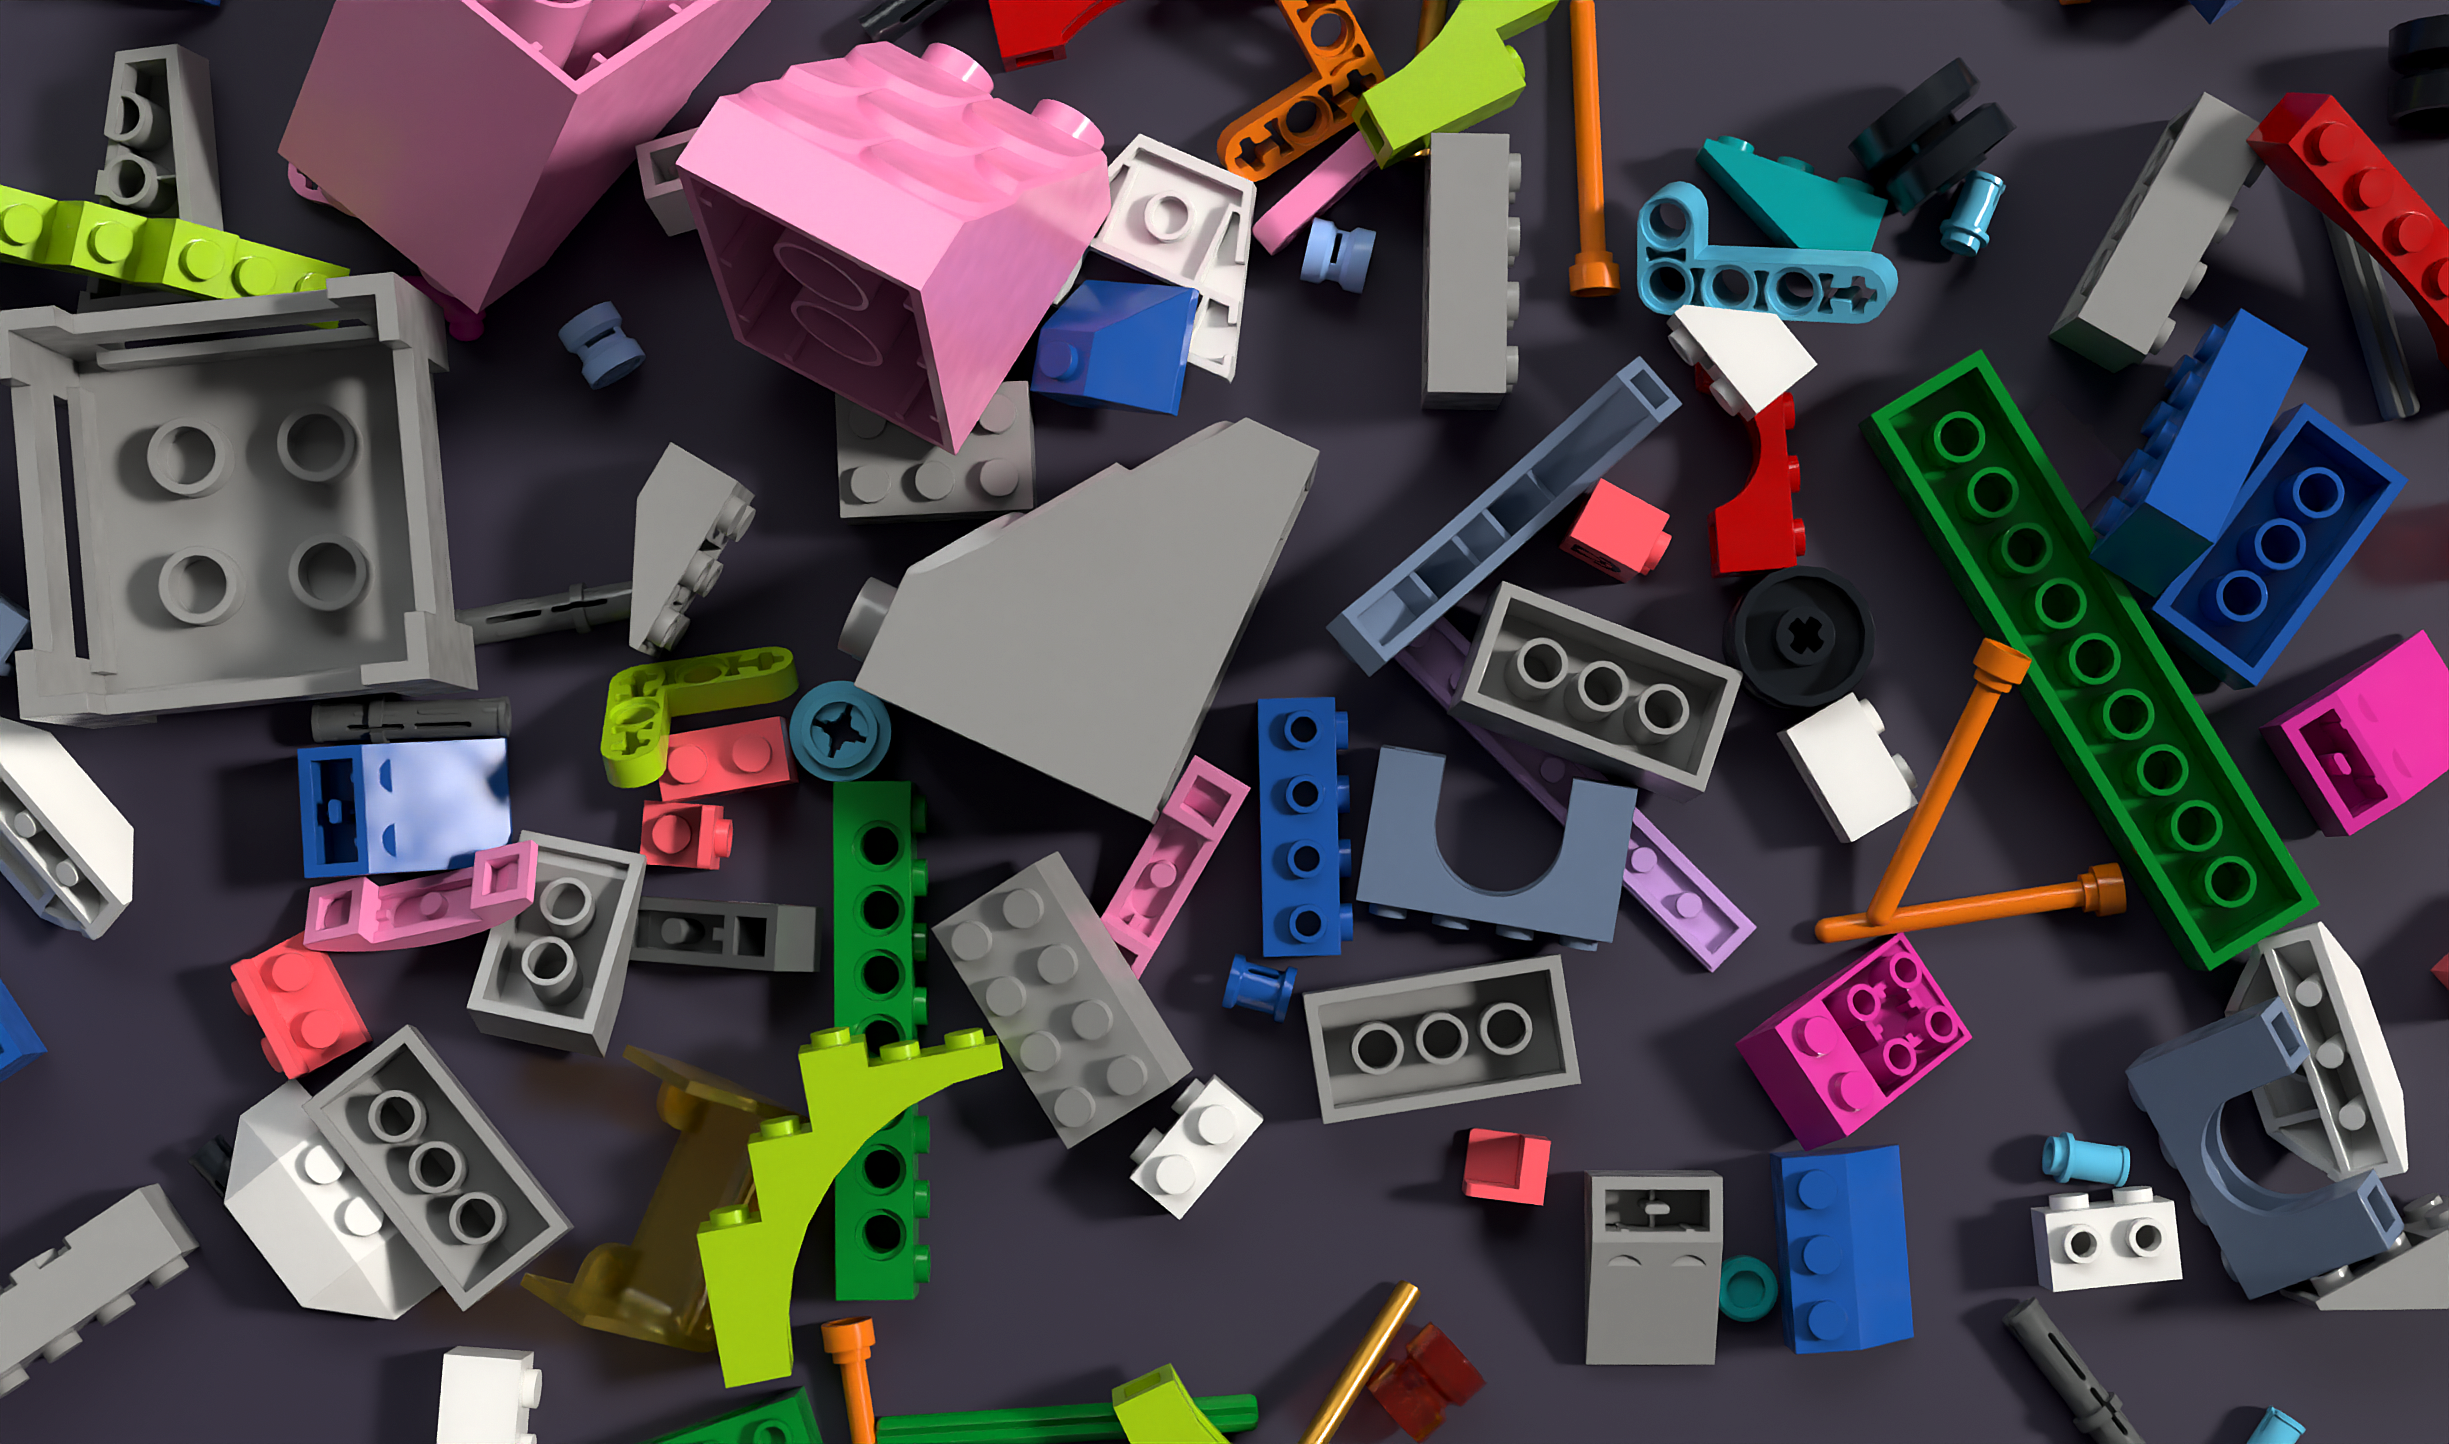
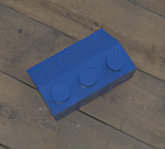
[1770,1144,1914,1354]

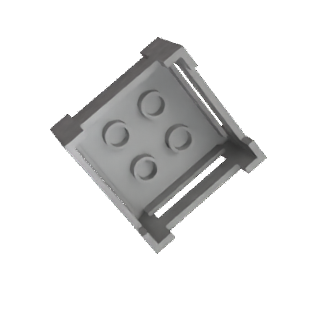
[0,272,478,729]

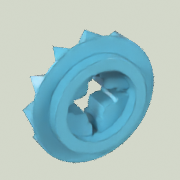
[789,681,892,782]

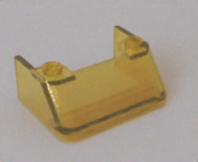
[520,1044,811,1353]

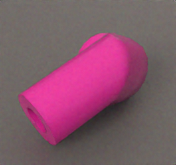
[402,275,486,341]

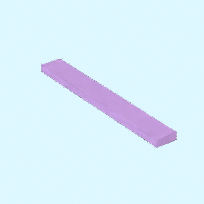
[1392,568,1757,973]

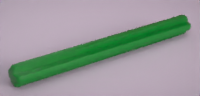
[876,1394,1259,1444]

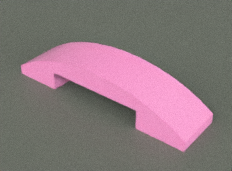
[1100,755,1251,980]
[303,840,538,952]

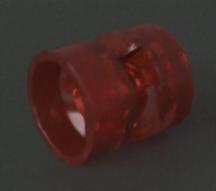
[1365,1320,1487,1444]

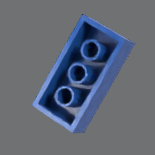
[2088,308,2308,598]
[2139,402,2409,691]

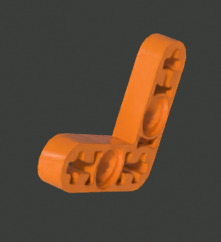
[1217,0,1386,182]

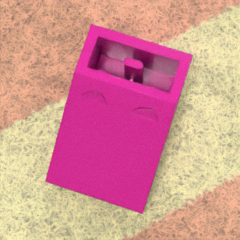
[2258,629,2449,837]
[1735,933,1973,1152]

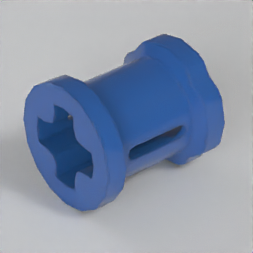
[1221,953,1298,1024]

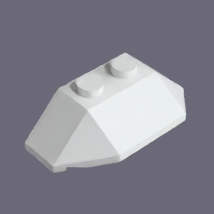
[0,717,134,941]
[2224,921,2408,1182]
[224,1079,442,1321]

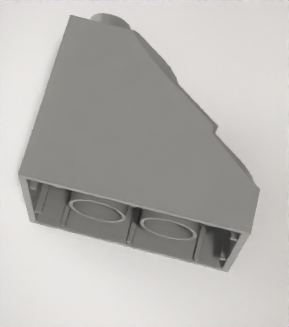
[838,417,1320,825]

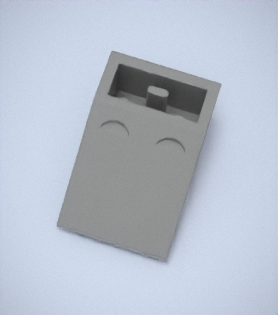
[629,442,756,658]
[1584,1170,1723,1365]
[2279,1193,2449,1310]

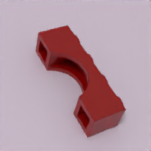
[1694,362,1806,578]

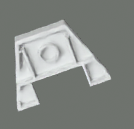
[1051,134,1257,384]

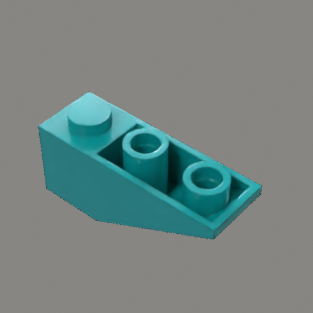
[1695,136,1888,279]

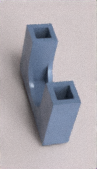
[1356,744,1638,951]
[2125,995,2405,1300]

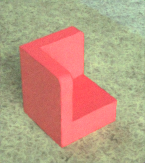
[1462,1128,1551,1206]

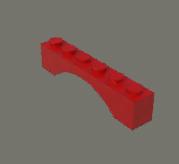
[2245,92,2449,370]

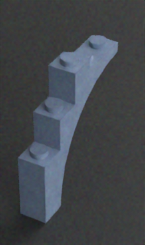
[1326,356,1682,677]

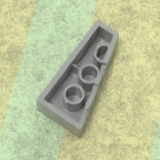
[0,1183,201,1399]

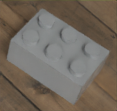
[835,381,1037,525]

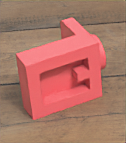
[640,800,733,870]

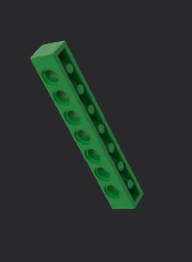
[833,781,931,1301]

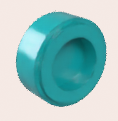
[1718,1255,1778,1322]

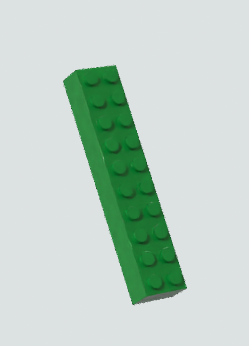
[1857,349,2320,971]

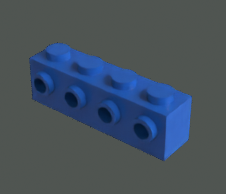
[1257,697,1353,957]

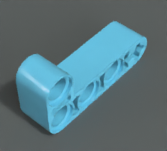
[1637,181,1898,324]

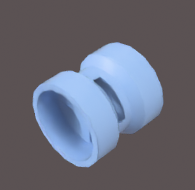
[1300,217,1376,294]
[558,301,646,390]

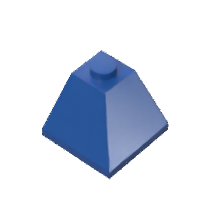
[1030,280,1199,416]

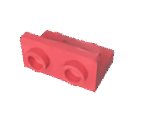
[231,930,373,1080]

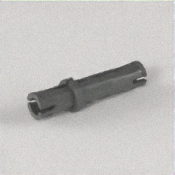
[454,580,633,646]
[311,695,512,744]
[2002,1296,2146,1444]

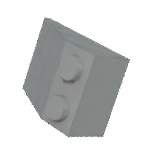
[466,830,647,1058]

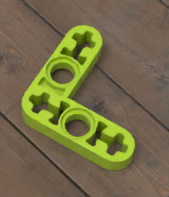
[600,646,799,788]

